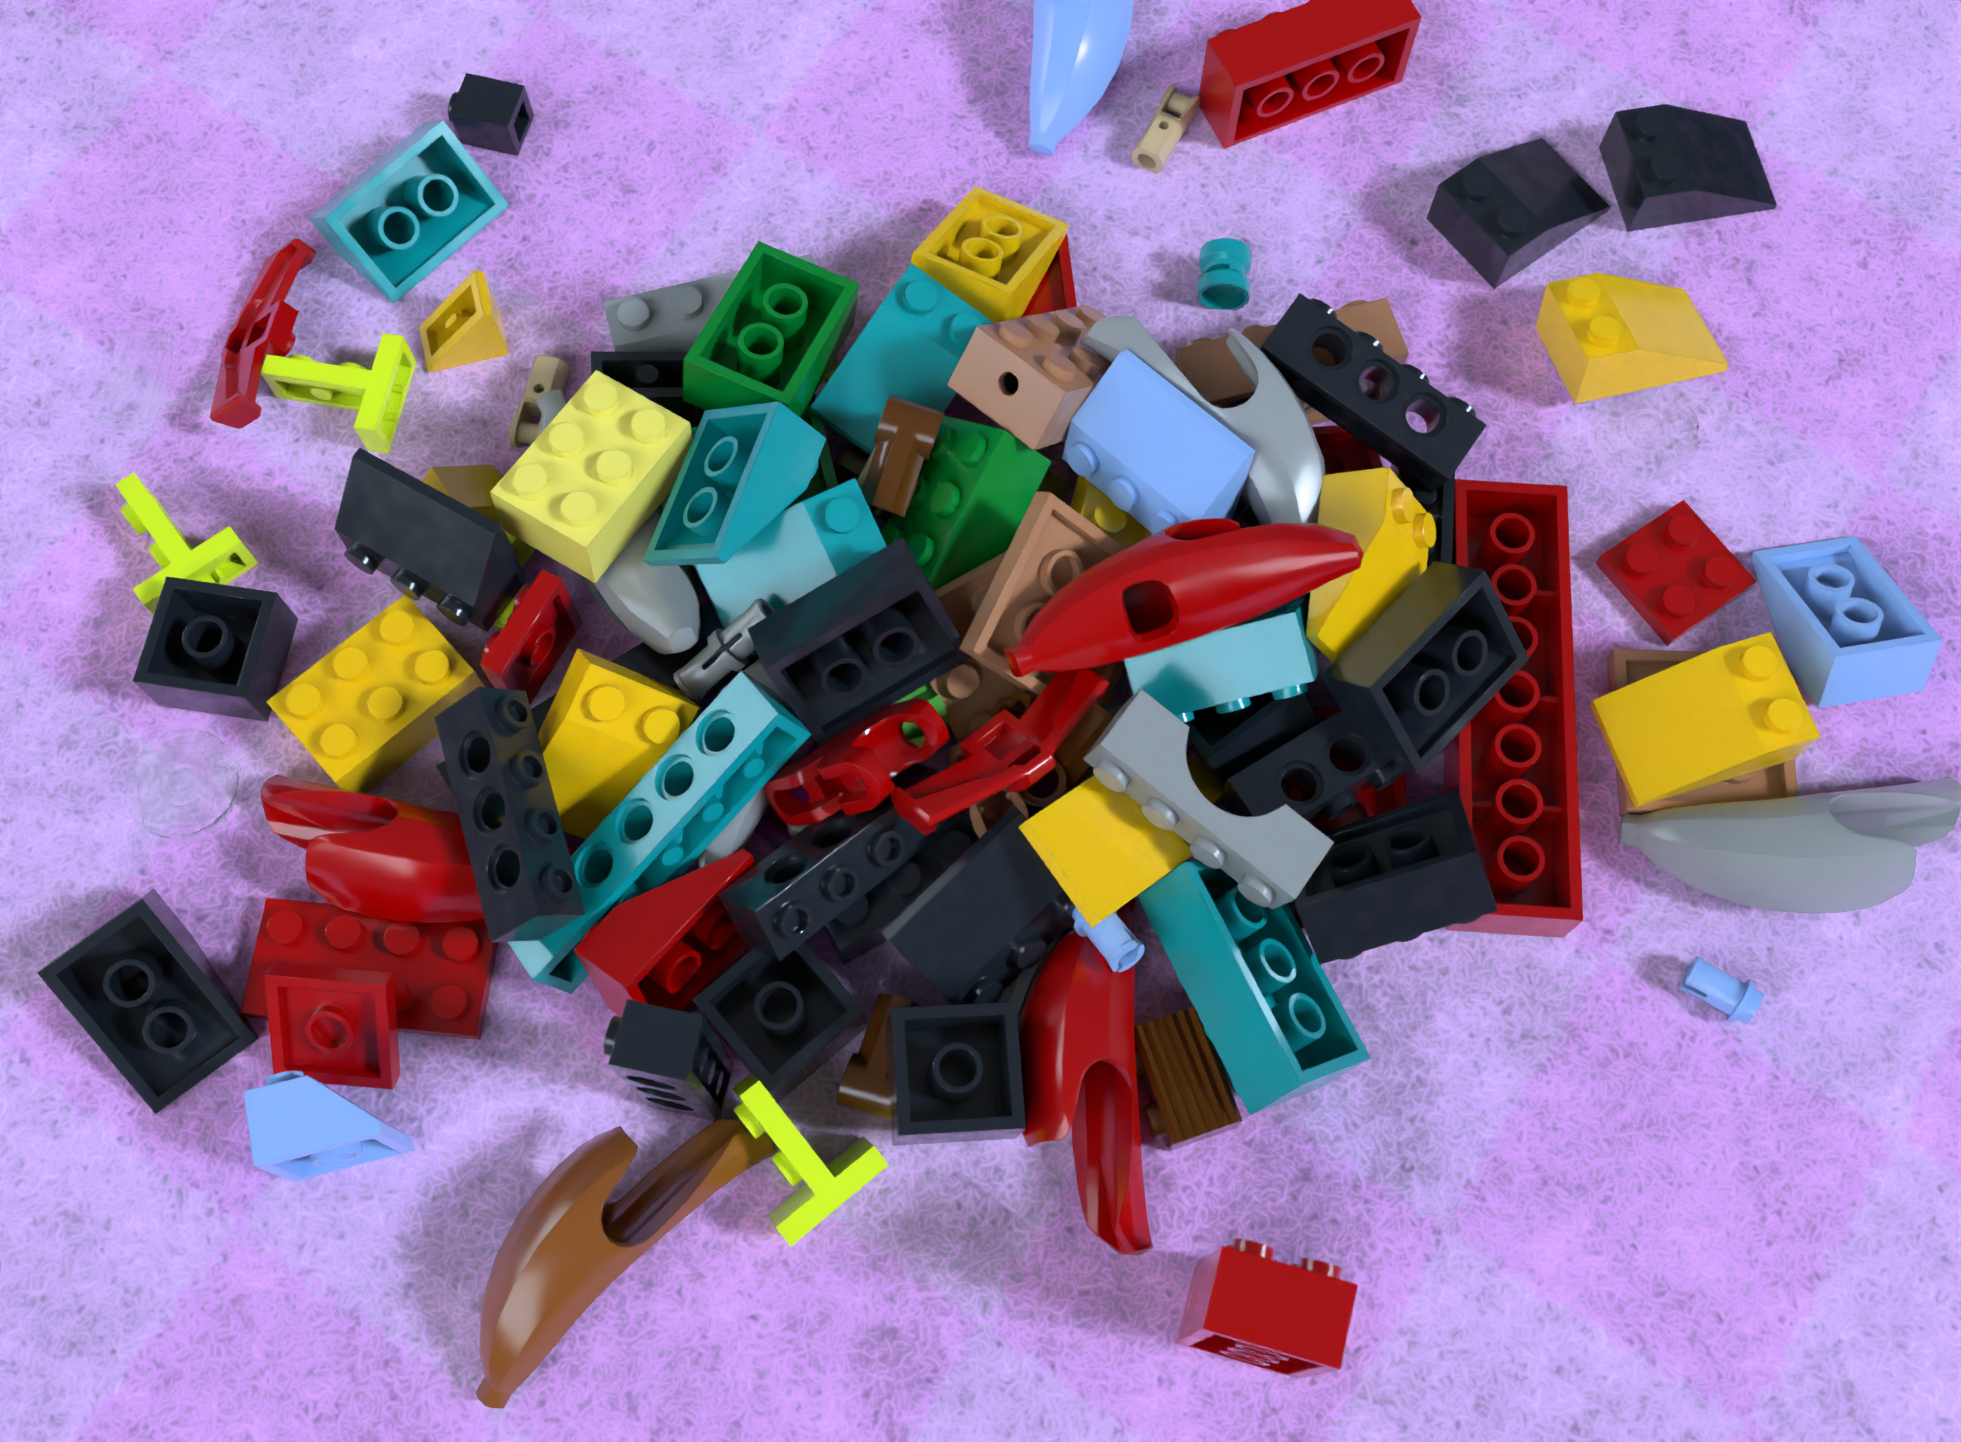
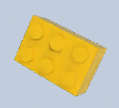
[266,594,485,793]

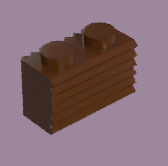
[1134,1006,1243,1152]

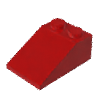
[574,849,756,1017]

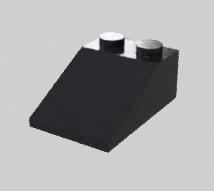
[1599,104,1777,232]
[1426,138,1611,289]
[1185,692,1319,789]
[37,889,259,1114]

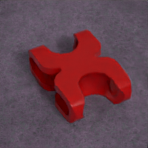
[763,698,949,826]

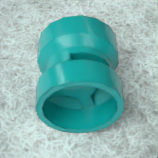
[1197,238,1252,311]

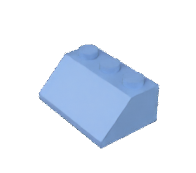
[1062,349,1256,534]

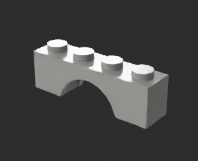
[1083,689,1334,910]

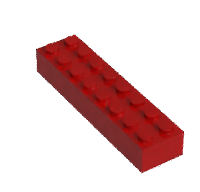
[1444,479,1583,938]

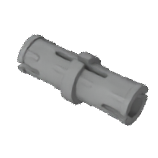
[673,598,776,701]

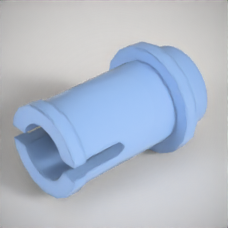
[1072,907,1145,972]
[1679,956,1764,1024]

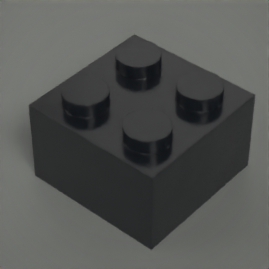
[133,576,298,722]
[692,942,868,1104]
[886,1002,1026,1146]

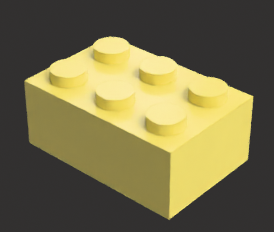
[490,370,693,583]

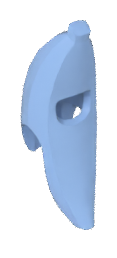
[1028,0,1133,156]

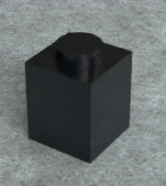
[448,73,534,156]

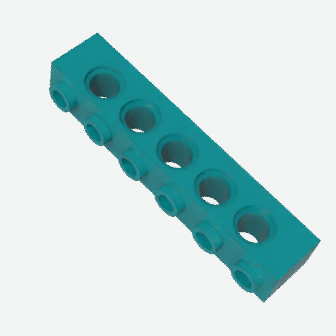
[508,670,811,994]

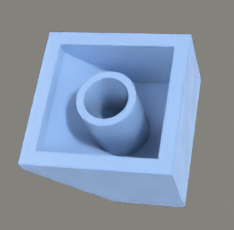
[244,1071,415,1182]

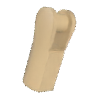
[1131,84,1201,174]
[509,354,570,448]

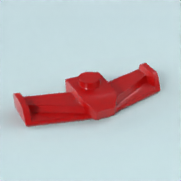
[210,238,316,429]
[890,669,1109,836]

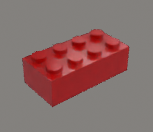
[1199,0,1422,149]
[1176,1238,1358,1379]

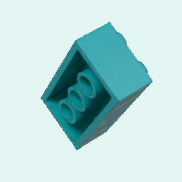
[1137,859,1371,1115]

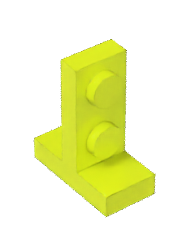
[261,333,417,454]
[115,472,258,615]
[732,1073,889,1246]

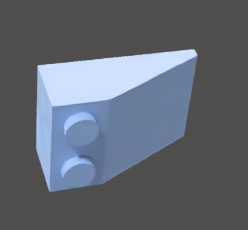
[1751,536,1943,708]

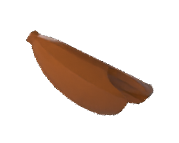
[476,1119,777,1409]

